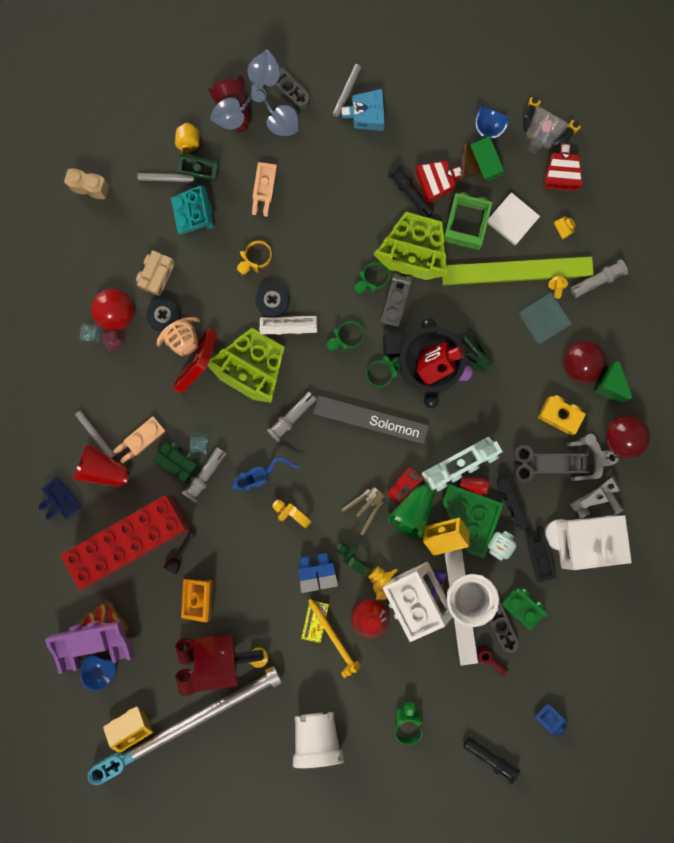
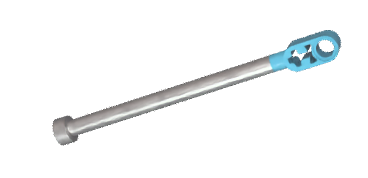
[88,665,283,785]

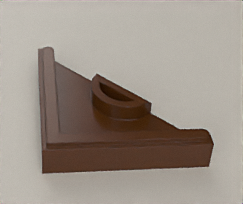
[459,141,482,180]

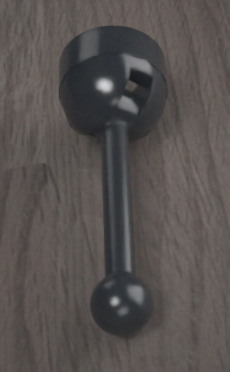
[163,530,196,575]

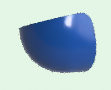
[475,106,510,138]
[80,655,116,691]

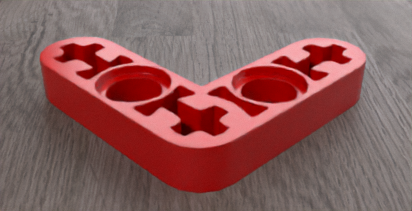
[172,328,217,394]

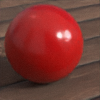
[91,289,134,331]

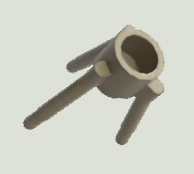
[342,487,385,536]

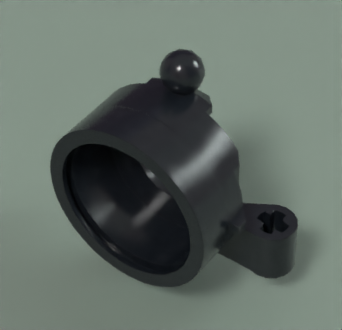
[383,318,476,409]

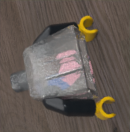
[523,97,581,155]

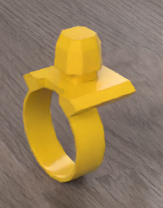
[237,241,272,275]
[272,499,311,528]

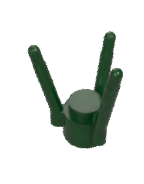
[464,326,494,372]

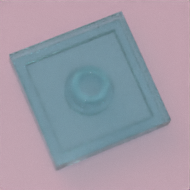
[518,293,571,345]

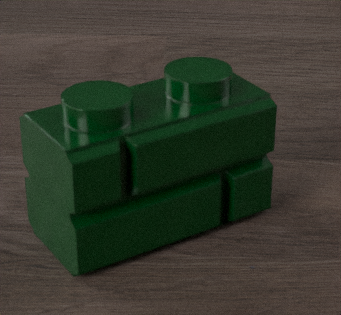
[177,152,219,181]
[152,442,199,483]

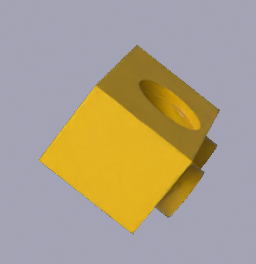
[537,395,586,436]

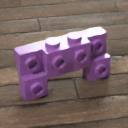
[45,620,135,674]

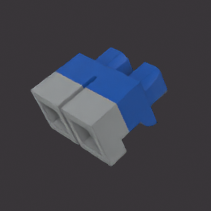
[298,552,338,593]

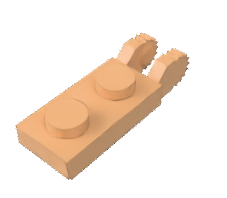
[252,162,277,217]
[113,417,166,464]

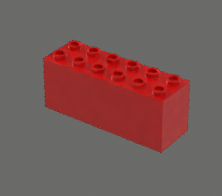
[60,495,192,590]

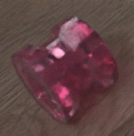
[100,330,124,353]

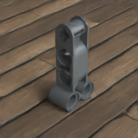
[512,445,589,482]

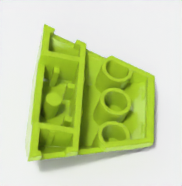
[374,212,448,280]
[207,328,285,403]

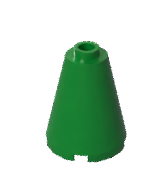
[387,483,435,539]

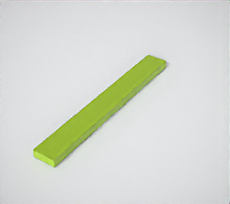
[442,257,594,286]

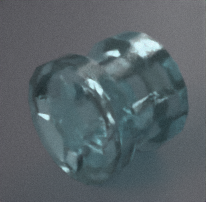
[80,323,100,344]
[190,435,208,454]

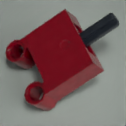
[175,633,264,696]

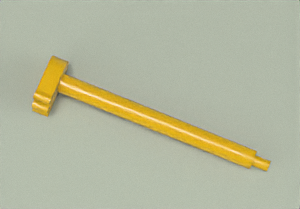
[308,599,361,678]

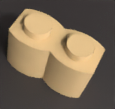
[64,168,109,199]

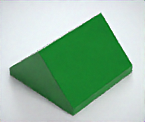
[594,361,633,403]

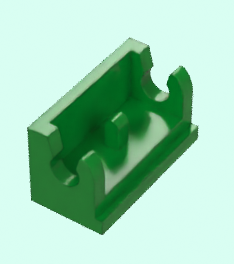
[470,136,504,182]

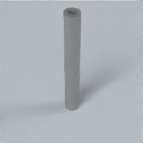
[332,64,362,117]
[137,173,195,182]
[75,410,116,459]

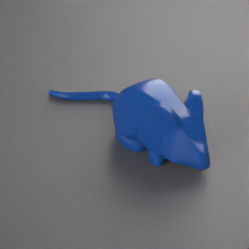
[231,457,301,491]

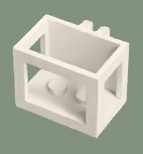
[556,515,632,570]
[383,561,453,642]

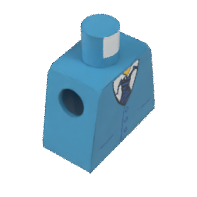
[341,89,384,131]

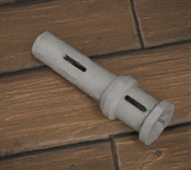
[570,259,628,298]
[266,392,317,442]
[182,447,226,503]

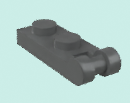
[380,272,412,328]

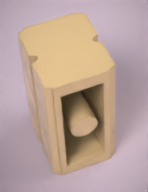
[136,251,175,297]

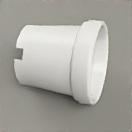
[447,574,499,627]
[293,712,344,768]

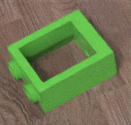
[444,192,493,250]

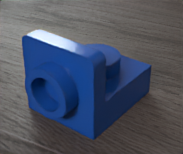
[535,703,568,736]

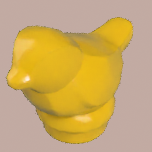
[367,566,398,600]

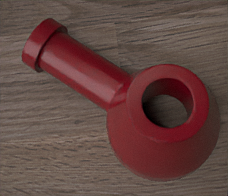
[476,645,508,677]

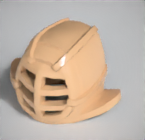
[157,317,200,357]

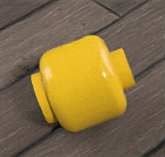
[175,123,200,153]

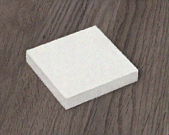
[488,193,540,246]

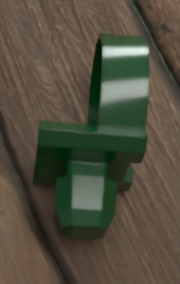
[336,543,371,577]

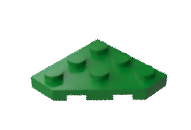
[442,484,503,559]

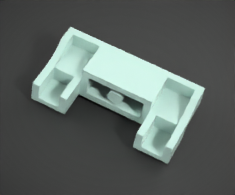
[420,437,502,491]

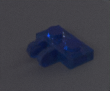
[38,477,82,520]

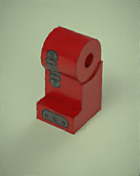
[387,467,423,504]

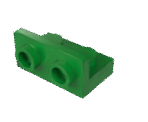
[501,587,548,631]

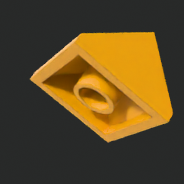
[181,579,213,622]

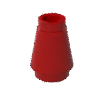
[460,477,489,496]

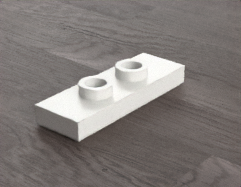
[259,316,317,335]

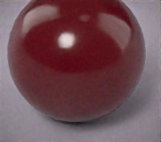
[563,341,607,383]
[605,415,651,459]

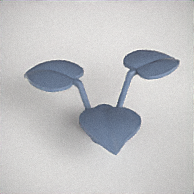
[210,49,299,136]

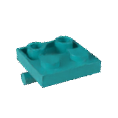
[171,186,214,235]

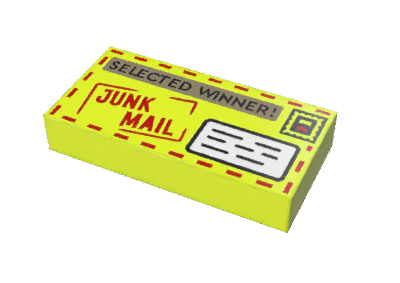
[301,600,329,643]

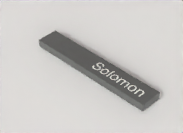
[313,396,429,444]

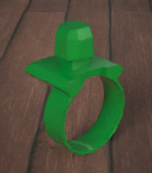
[354,262,390,295]
[326,321,364,352]
[366,355,399,388]
[395,702,422,745]

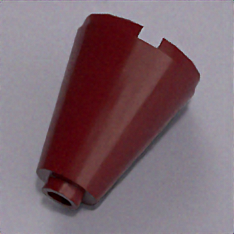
[208,76,250,133]

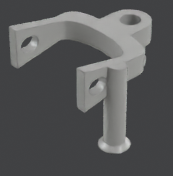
[567,434,619,481]
[570,477,624,519]

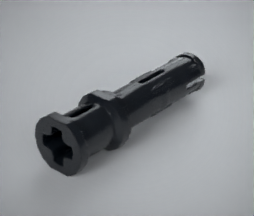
[388,165,434,217]
[463,737,520,785]

